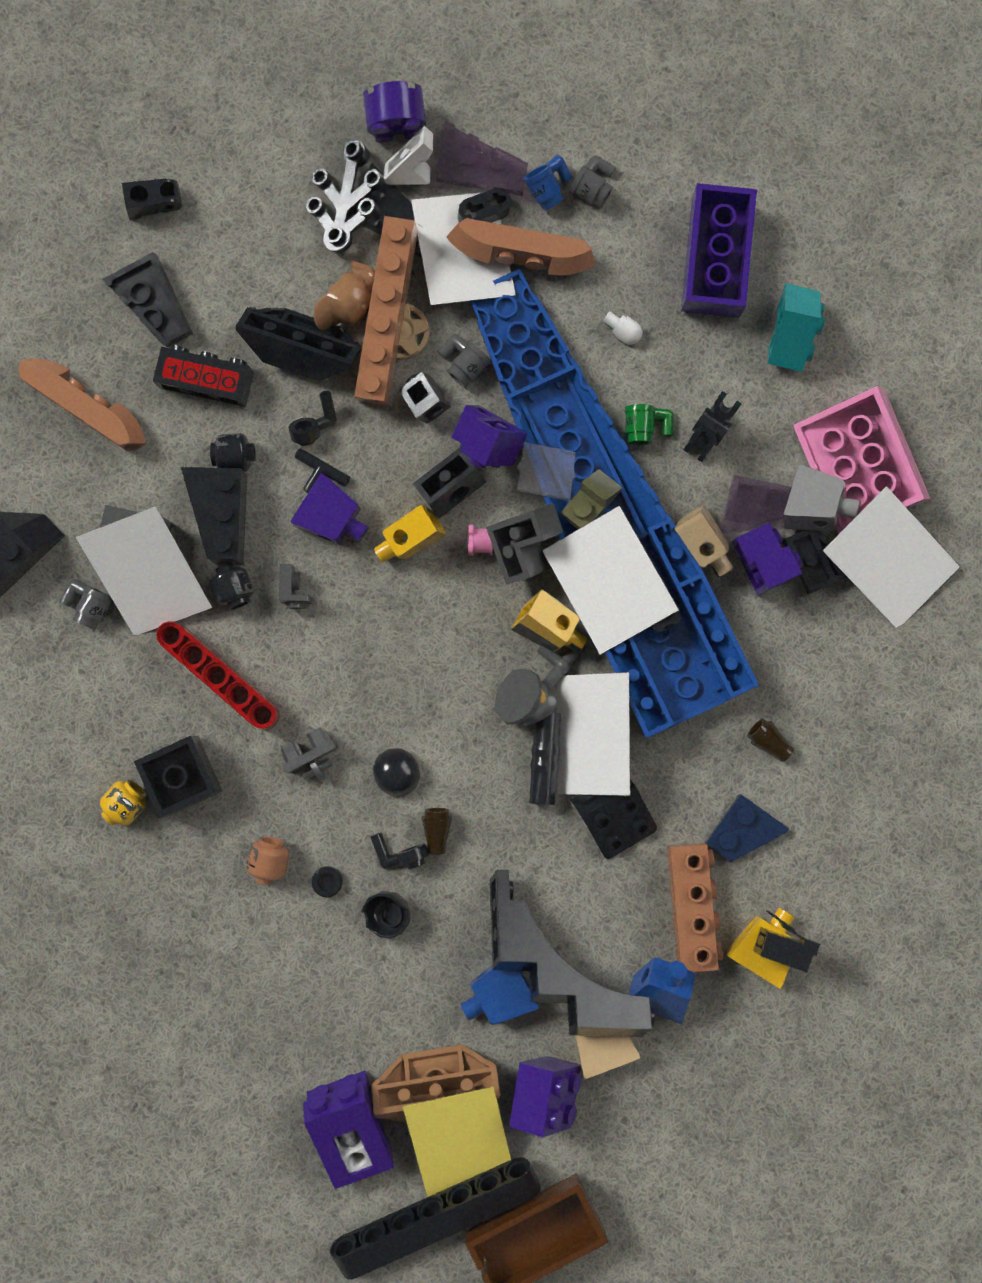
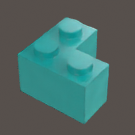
[767,283,825,372]

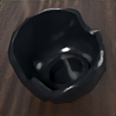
[373,748,421,797]
[361,891,411,939]

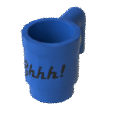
[523,155,573,210]

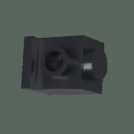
[399,372,451,424]

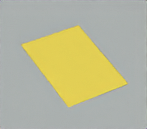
[403,1086,511,1197]

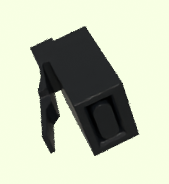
[753,910,820,973]

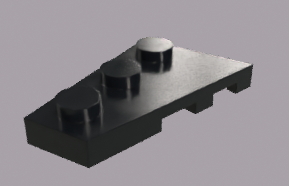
[348,163,423,257]
[102,252,193,348]

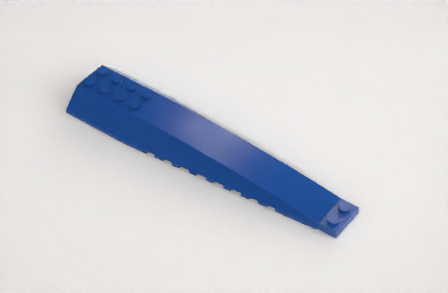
[469,269,759,738]

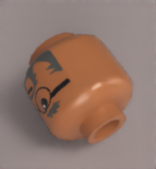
[246,837,289,885]

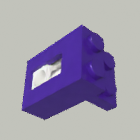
[303,1071,394,1189]

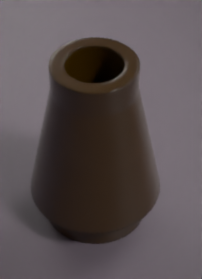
[747,718,794,762]
[422,808,452,854]

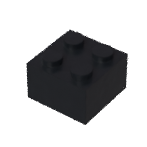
[134,735,223,818]

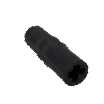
[529,712,561,805]

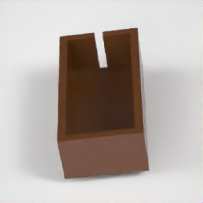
[465,1173,608,1283]

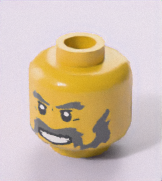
[100,779,146,826]

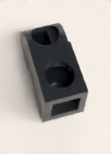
[122,179,182,220]

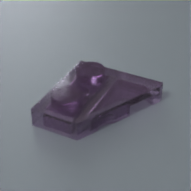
[721,475,792,533]

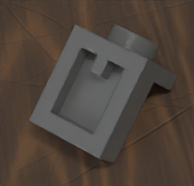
[278,564,312,609]

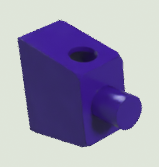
[290,473,369,545]

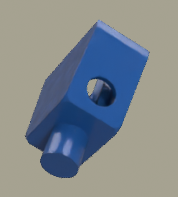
[628,958,696,1024]
[460,965,539,1025]

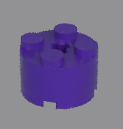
[363,81,426,143]

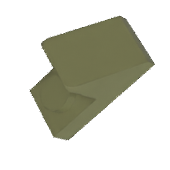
[560,469,623,530]

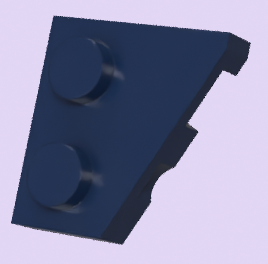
[705,794,789,862]

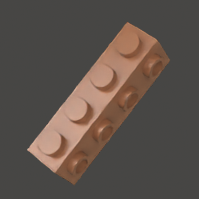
[667,843,723,972]

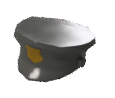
[494,669,557,727]

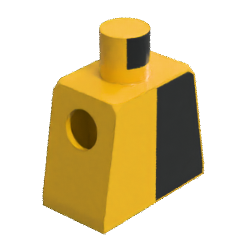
[510,590,587,653]

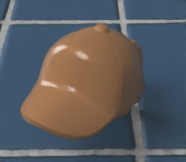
[314,260,375,330]

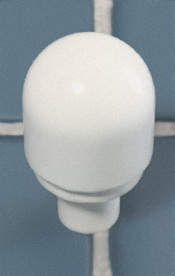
[603,311,643,345]

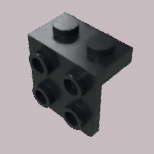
[570,779,657,859]

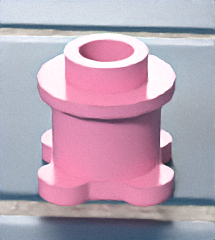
[468,525,494,556]

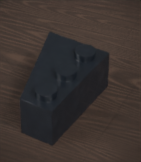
[181,467,247,564]

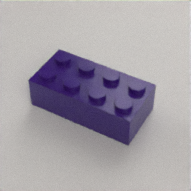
[681,183,757,318]

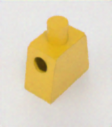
[374,505,447,563]
[725,908,795,989]

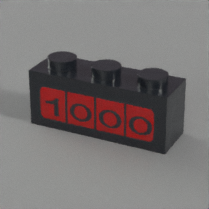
[153,345,254,407]

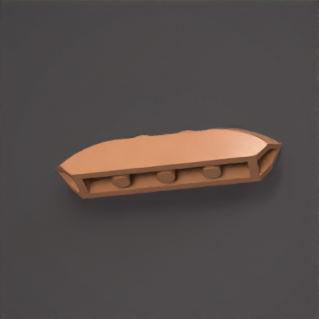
[446,218,596,275]
[18,358,146,451]

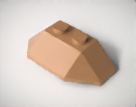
[372,1045,501,1123]

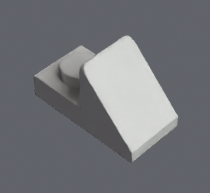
[384,126,433,184]

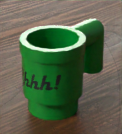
[625,404,674,445]

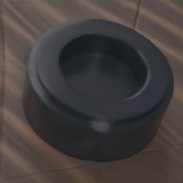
[311,866,343,898]

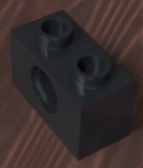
[413,447,487,519]

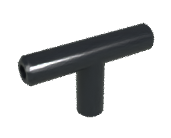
[295,448,351,493]

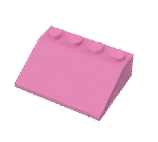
[793,386,931,535]

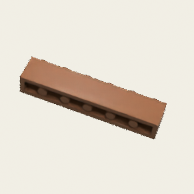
[354,216,418,407]

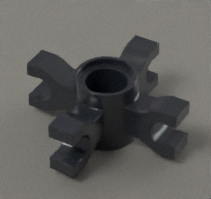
[683,391,742,462]

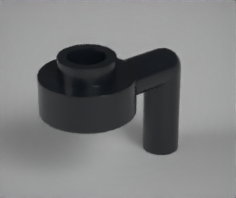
[288,391,337,446]
[370,832,429,870]

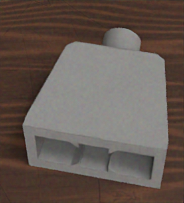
[784,464,861,531]

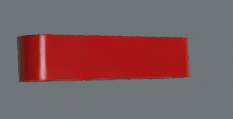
[156,621,280,729]

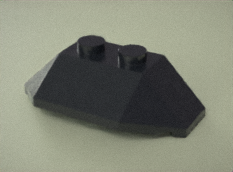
[236,307,361,381]
[0,512,65,597]

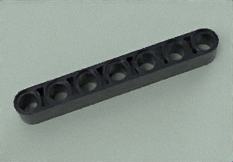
[330,1157,541,1280]

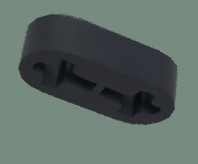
[457,188,512,223]

